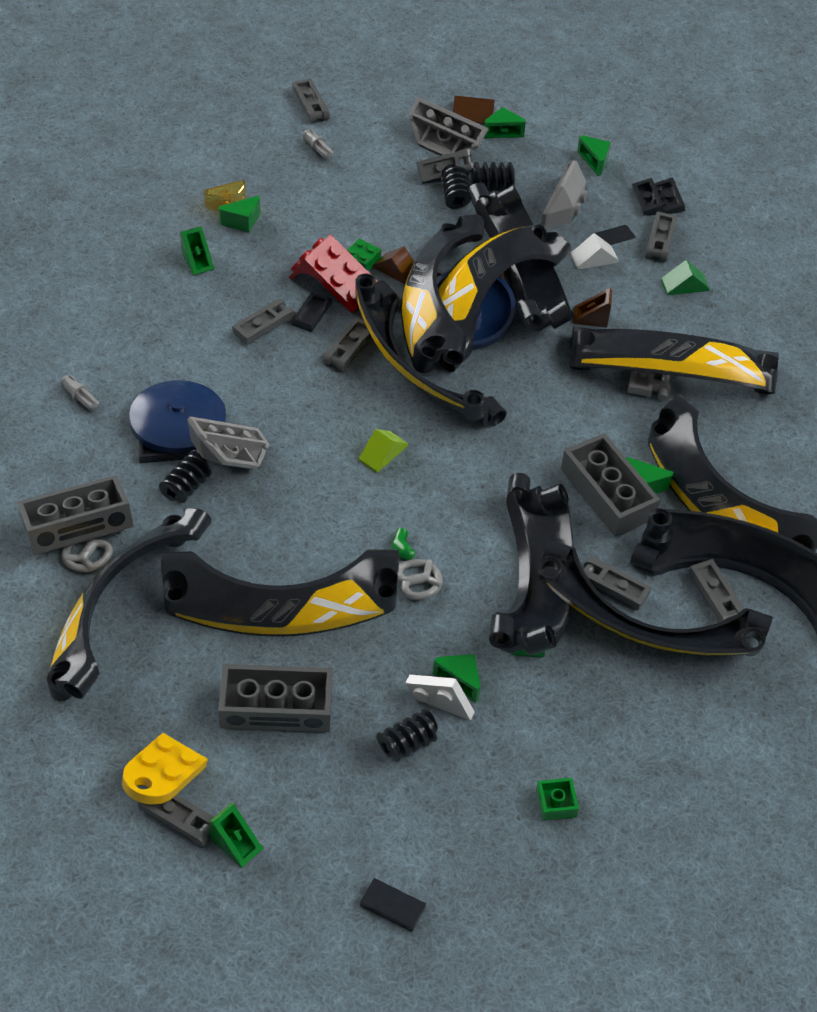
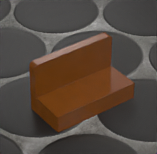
[453,95,495,124]

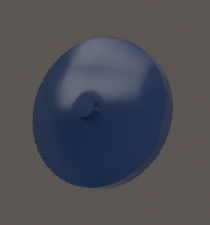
[437,271,516,349]
[129,380,226,454]

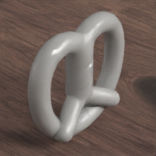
[61,539,113,572]
[398,559,443,600]

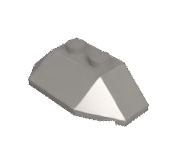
[408,97,488,155]
[541,160,588,229]
[187,417,269,469]

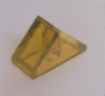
[203,180,246,212]

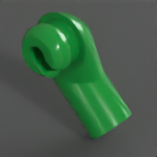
[391,528,415,561]

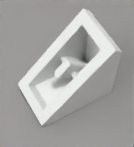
[571,233,619,269]

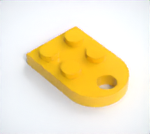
[122,733,208,804]

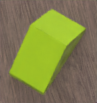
[359,429,408,473]

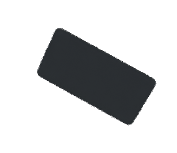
[595,225,636,245]

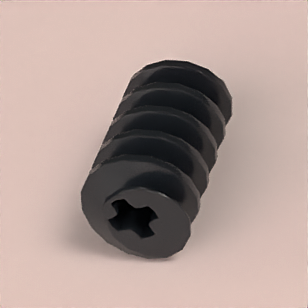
[471,162,515,189]
[442,164,471,209]
[159,450,212,503]
[376,708,438,763]

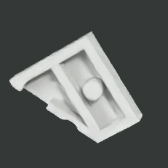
[406,675,474,720]

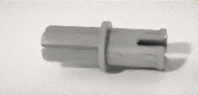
[303,129,333,160]
[61,375,99,411]

